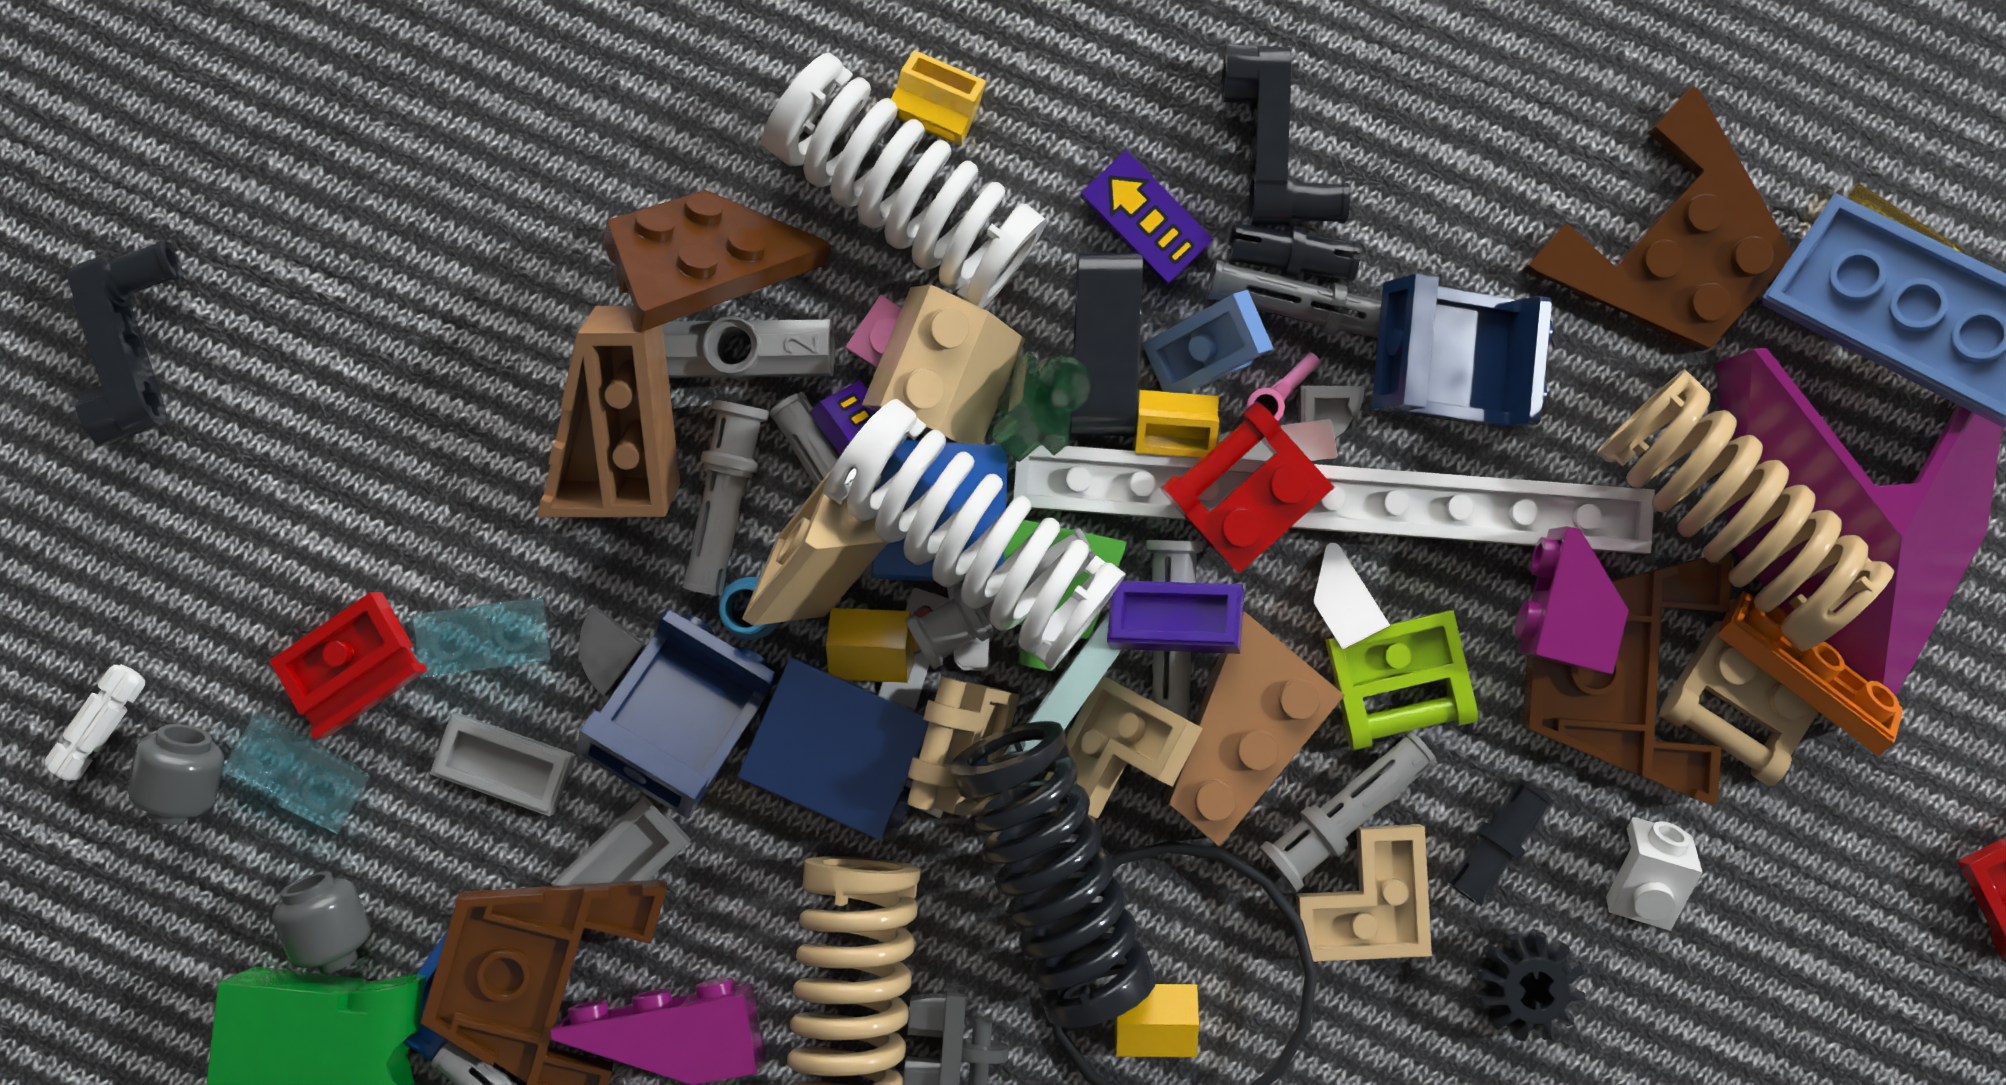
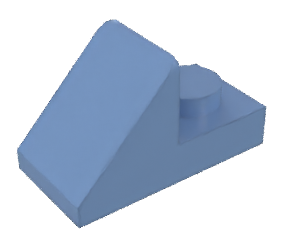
[1142,290,1274,393]

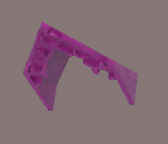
[1715,348,2002,696]

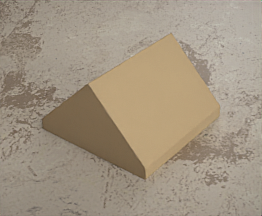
[742,466,888,626]

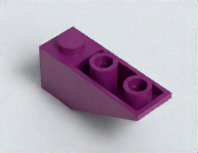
[550,977,765,1085]

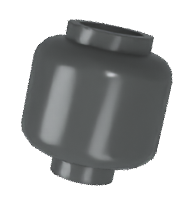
[127,724,224,825]
[272,871,371,974]

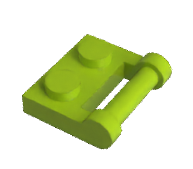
[1325,610,1478,751]

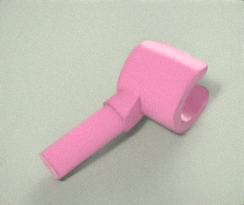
[1246,352,1321,421]

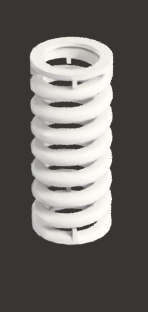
[761,53,1047,309]
[823,399,1125,671]

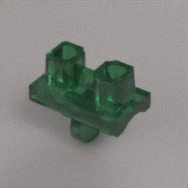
[992,350,1091,462]

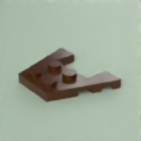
[1523,85,1793,352]
[1522,554,1732,804]
[421,880,667,1085]

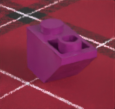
[1515,526,1629,674]

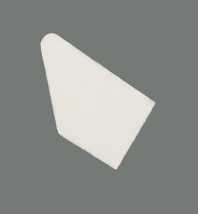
[1314,543,1390,649]

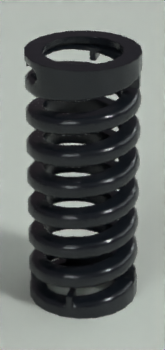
[950,721,1157,1028]

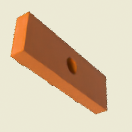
[1717,591,1903,757]

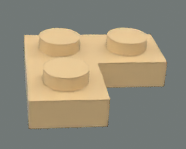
[1044,675,1203,818]
[1296,824,1432,962]

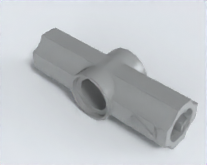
[663,316,835,382]

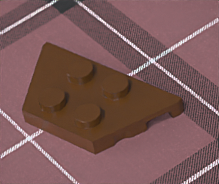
[603,190,831,332]

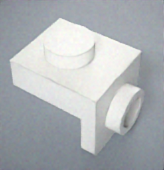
[1606,817,1703,931]

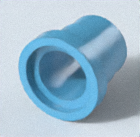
[719,577,780,640]

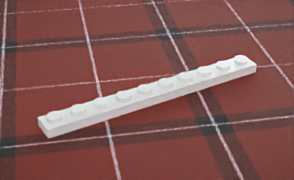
[1013,442,1655,554]

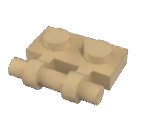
[907,676,1020,816]

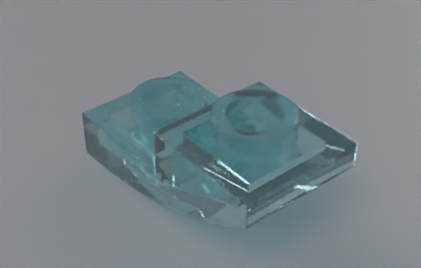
[413,597,551,678]
[222,711,370,834]

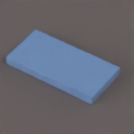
[1762,193,2006,429]

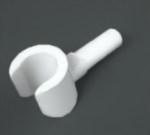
[947,583,989,671]

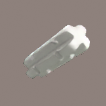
[45,664,145,781]

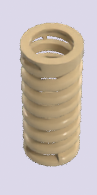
[1597,369,1894,651]
[787,856,921,1085]

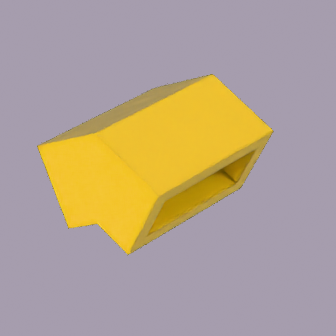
[891,50,986,146]
[1134,390,1219,458]
[826,608,915,683]
[1114,984,1199,1057]

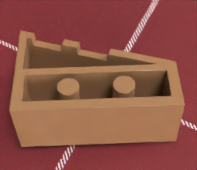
[537,306,680,517]
[1163,611,1345,846]

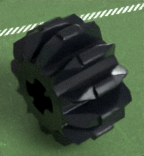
[1472,929,1587,1041]

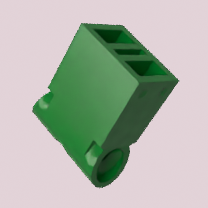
[206,966,426,1085]

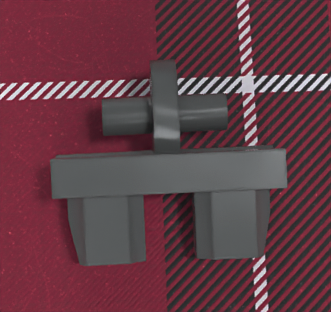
[903,984,1009,1085]

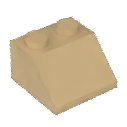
[862,284,1025,444]

